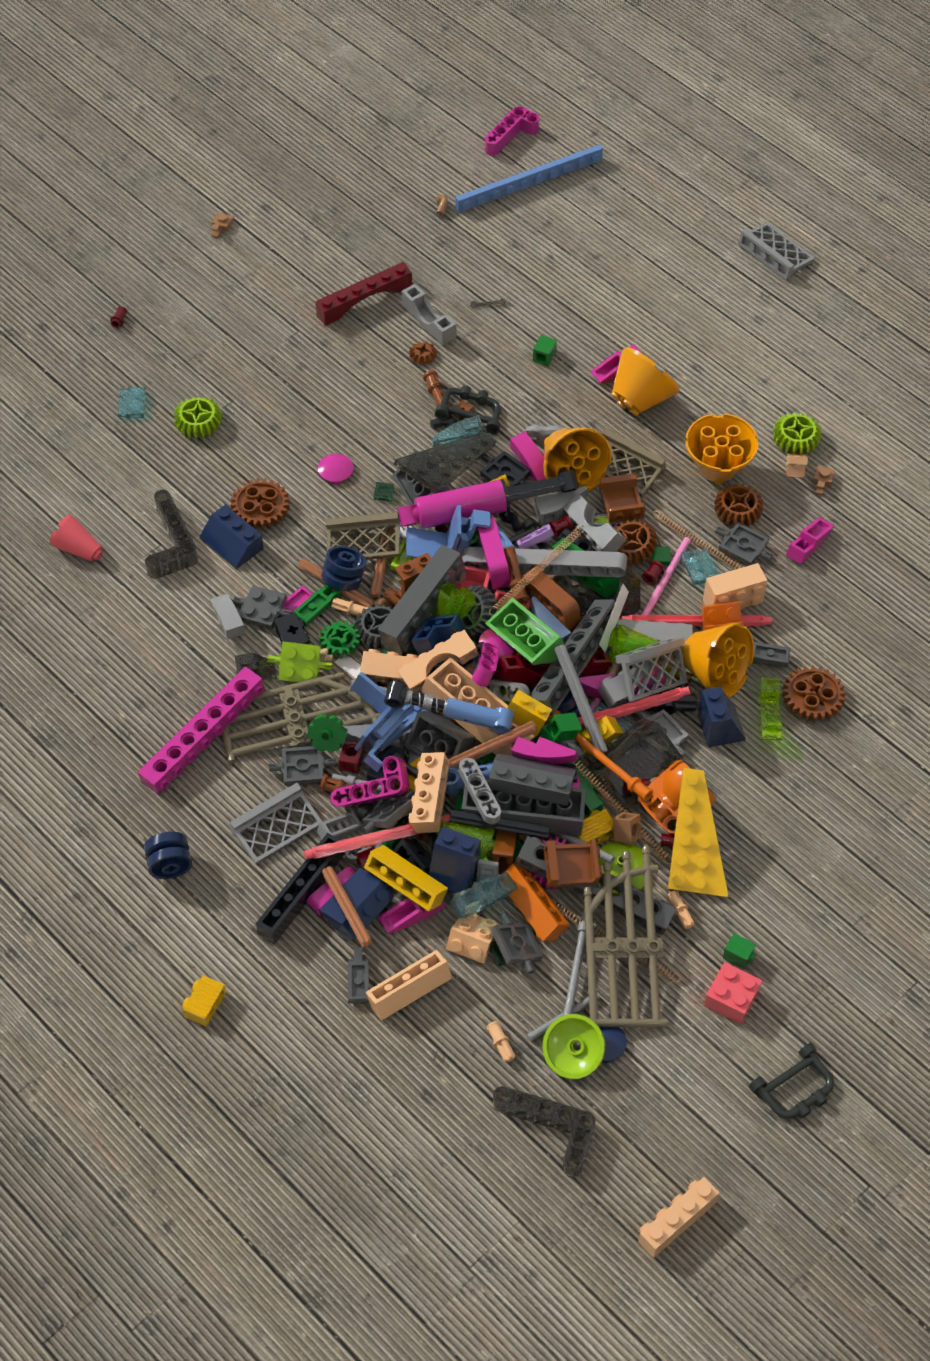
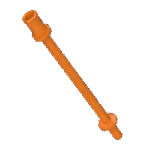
[546,710,653,801]

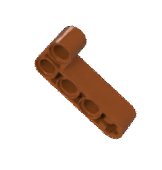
[521,567,581,631]

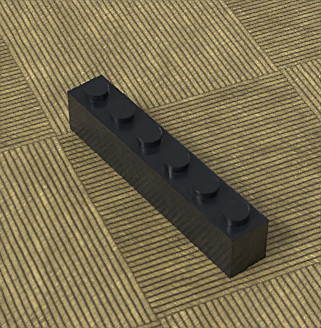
[256,833,345,944]

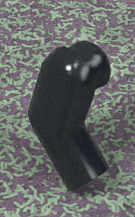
[430,417,457,429]
[499,511,522,532]

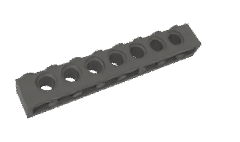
[530,600,621,715]
[515,836,676,935]

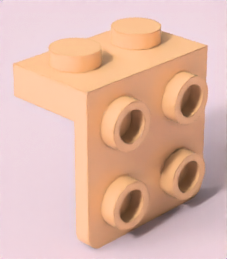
[446,911,501,964]

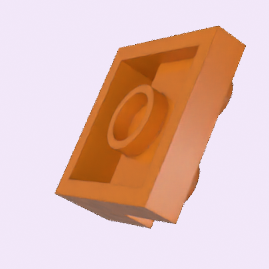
[701,601,744,630]

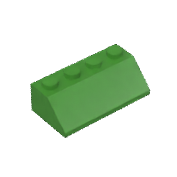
[485,598,567,665]

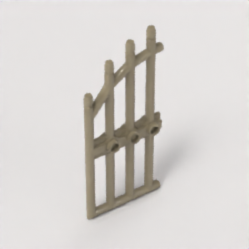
[218,672,381,764]
[584,845,668,1027]

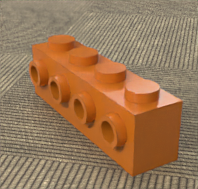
[498,863,570,942]

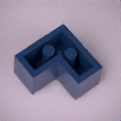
[412,614,467,655]

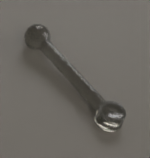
[470,299,506,308]

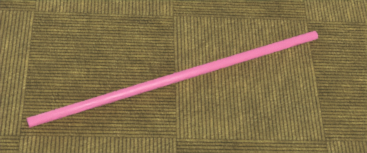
[590,537,691,713]

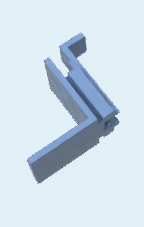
[406,505,490,559]
[351,672,407,772]

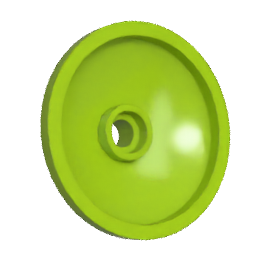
[597,841,644,896]
[543,1014,605,1079]

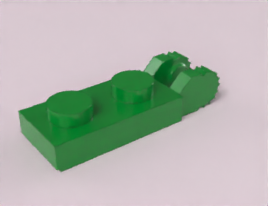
[293,584,341,627]

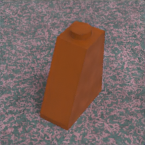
[492,830,518,875]

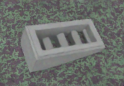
[317,811,363,840]
[476,859,499,896]

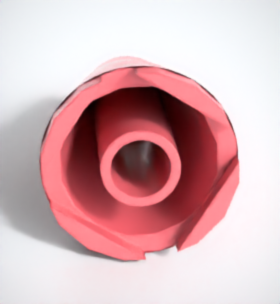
[50,515,103,562]

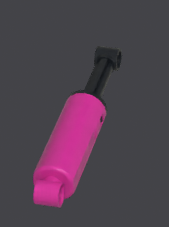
[397,470,579,529]

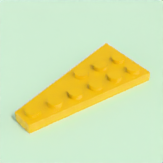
[668,768,729,897]

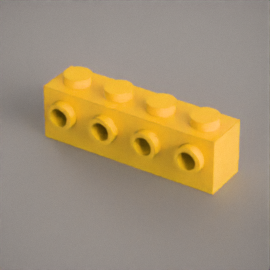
[364,845,448,911]

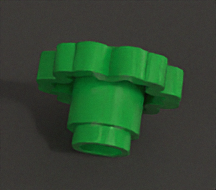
[307,714,348,753]

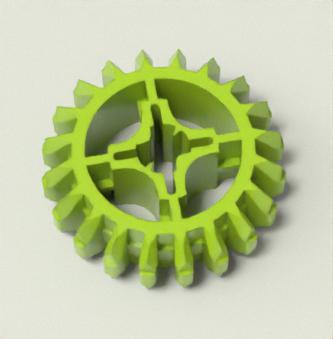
[174,395,222,439]
[773,412,821,455]

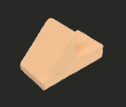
[786,454,808,478]

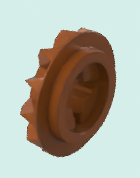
[409,341,437,364]

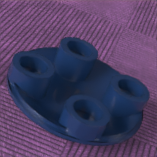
[599,1027,627,1064]

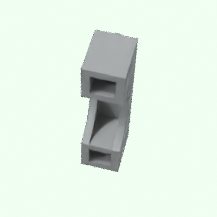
[402,284,456,346]
[564,493,627,552]

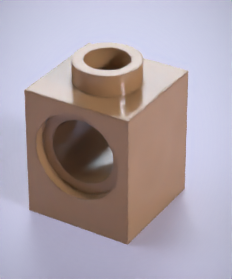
[613,812,642,845]

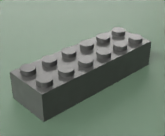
[378,545,467,656]
[462,779,586,836]

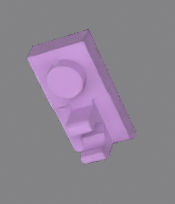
[517,524,554,549]

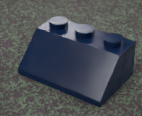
[199,505,264,569]
[319,868,395,940]

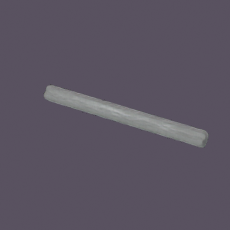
[555,645,607,753]

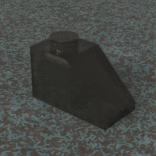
[235,653,277,680]

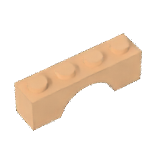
[398,630,479,694]

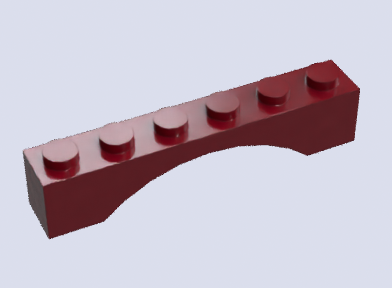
[315,262,412,326]
[495,649,611,685]

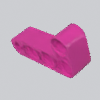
[485,106,540,156]
[477,517,511,590]
[331,756,409,808]

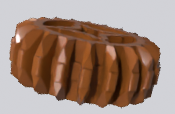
[714,483,763,527]
[614,519,658,566]

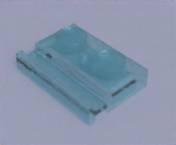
[118,387,146,419]
[680,549,719,585]

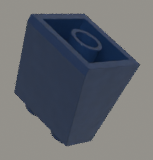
[698,687,746,747]
[429,827,481,897]

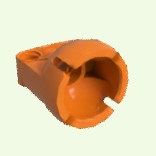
[638,759,716,835]

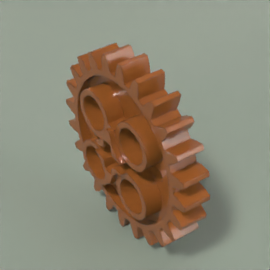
[231,478,290,530]
[782,665,846,722]

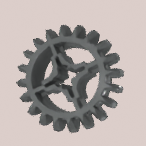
[453,585,499,637]
[355,603,393,650]

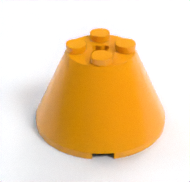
[610,347,680,416]
[685,413,758,485]
[544,428,611,492]
[681,623,754,697]

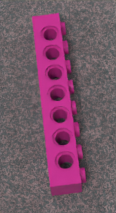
[137,667,265,794]

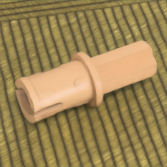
[331,598,368,616]
[666,891,694,929]
[486,1021,515,1062]

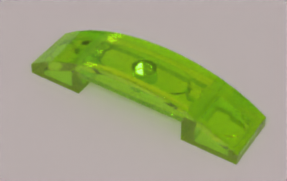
[760,677,782,741]

